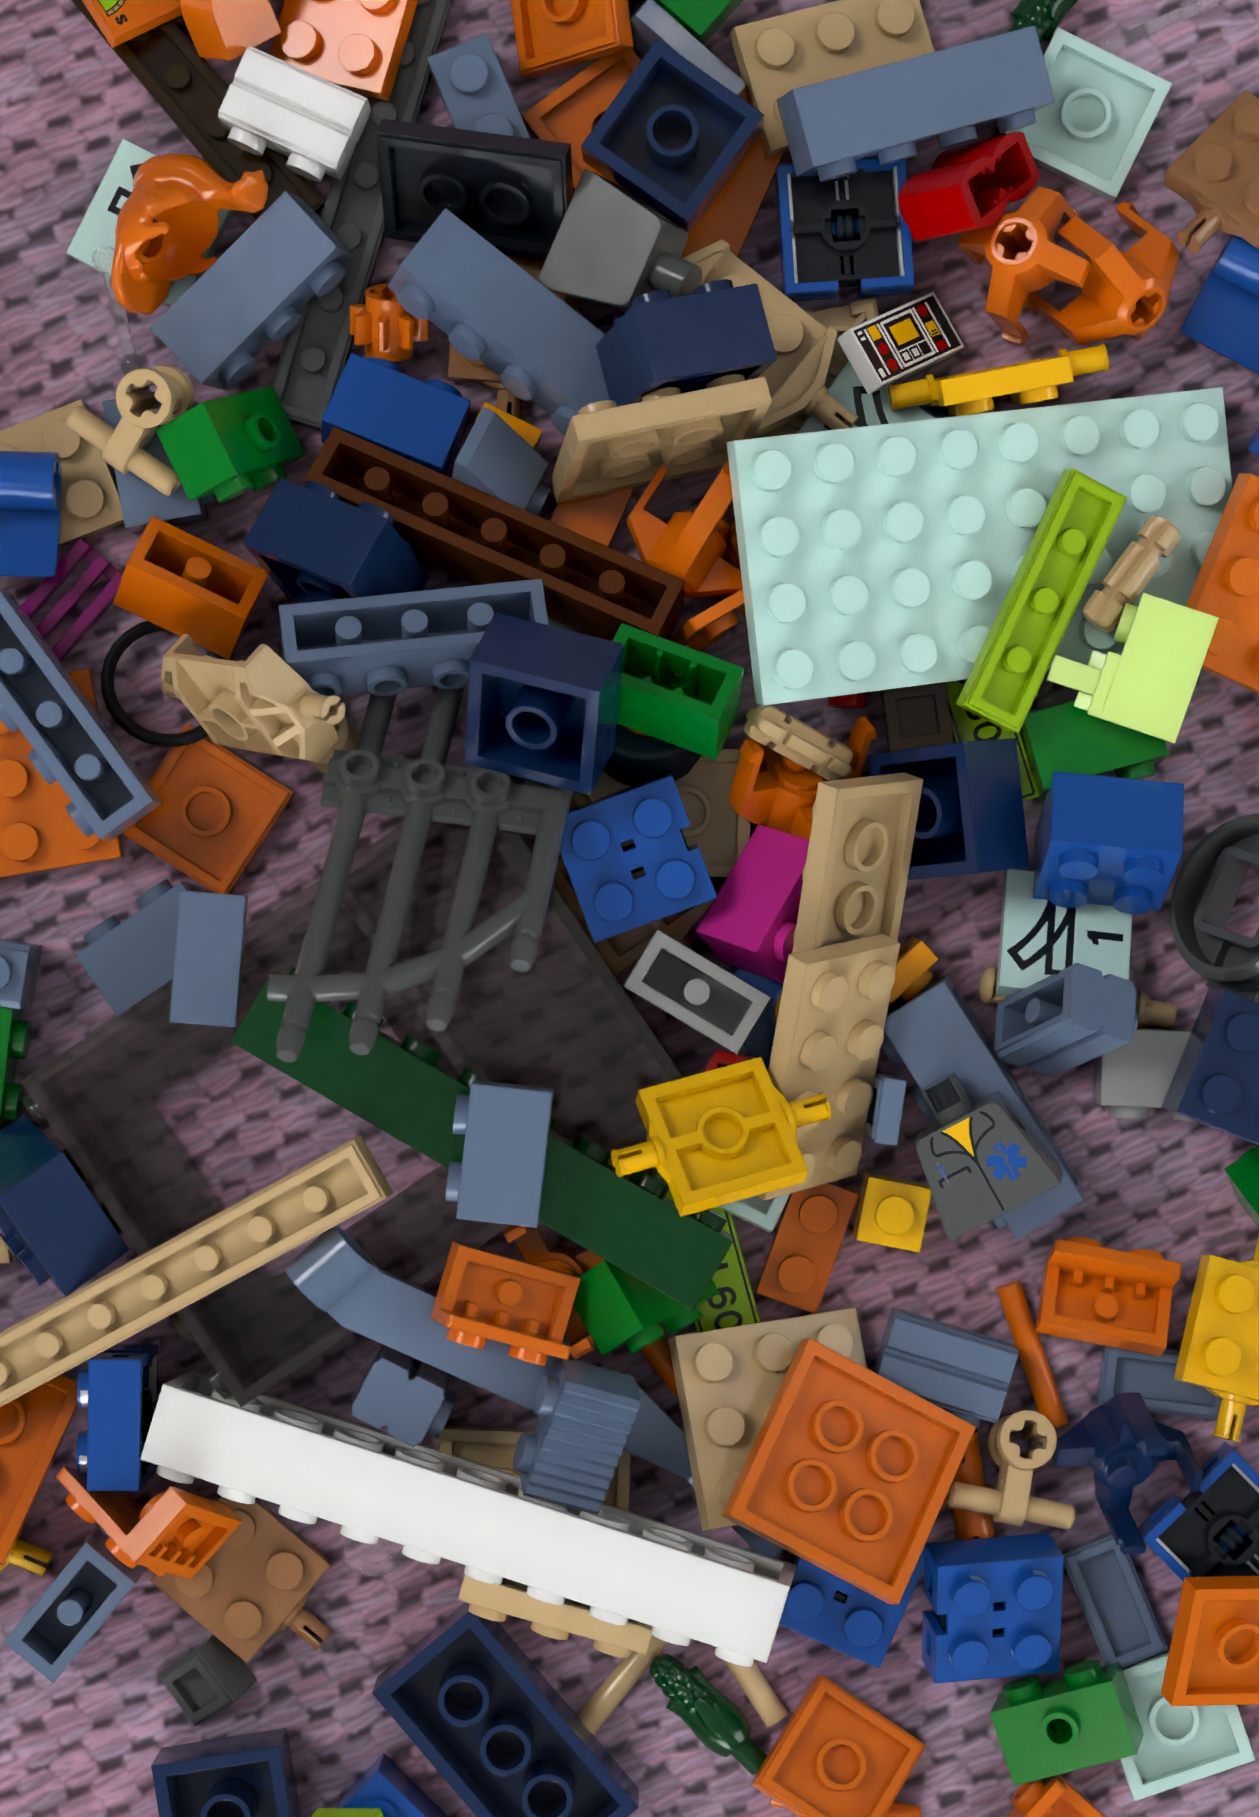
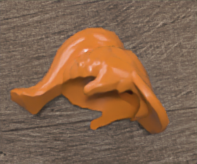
[111,153,268,315]

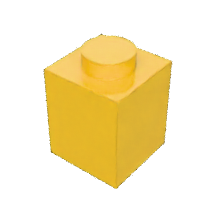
[852,1171,932,1253]

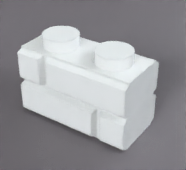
[217,46,371,182]

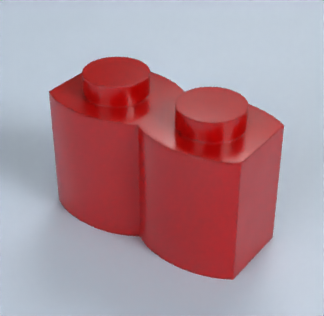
[898,132,1039,241]

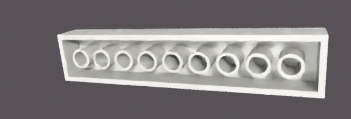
[140,1371,797,1667]

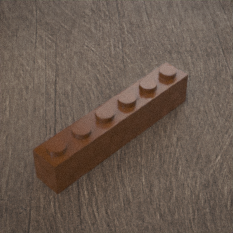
[304,427,685,641]

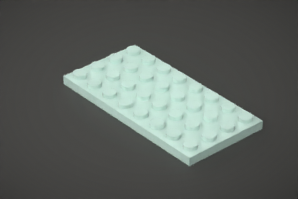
[726,387,1233,706]

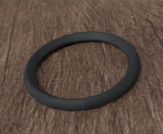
[101,621,231,747]

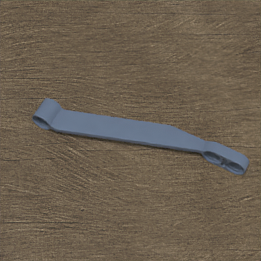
[285,1225,785,1559]

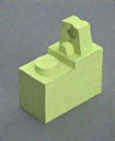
[1046,593,1219,744]

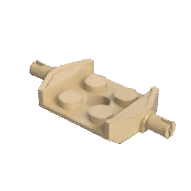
[682,239,859,437]
[161,634,346,763]

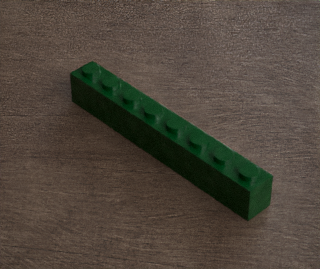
[231,967,733,1311]

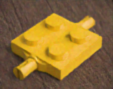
[888,344,1109,416]
[611,1057,831,1217]
[1174,1234,1259,1443]

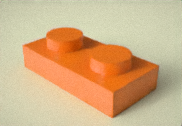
[755,1183,859,1314]

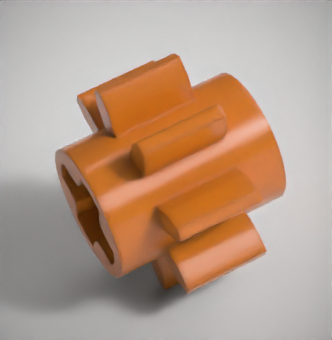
[350,283,429,362]

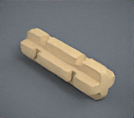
[1082,515,1180,633]
[744,705,853,781]

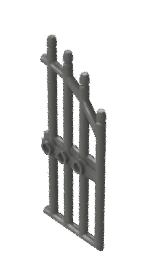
[267,617,588,1062]

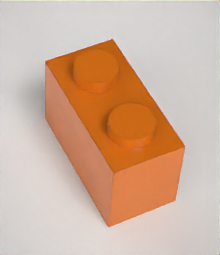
[113,516,268,660]

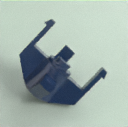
[1052,1392,1203,1555]

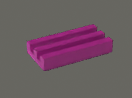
[21,538,123,662]

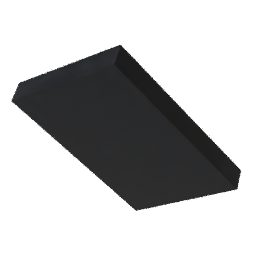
[376,119,573,261]

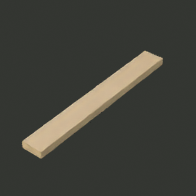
[0,1134,394,1407]

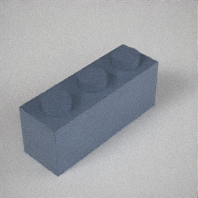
[151,191,354,389]

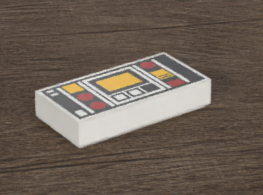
[837,291,965,395]

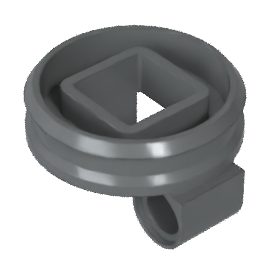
[1170,814,1259,1003]

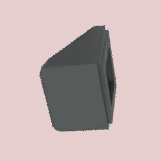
[158,1635,257,1727]

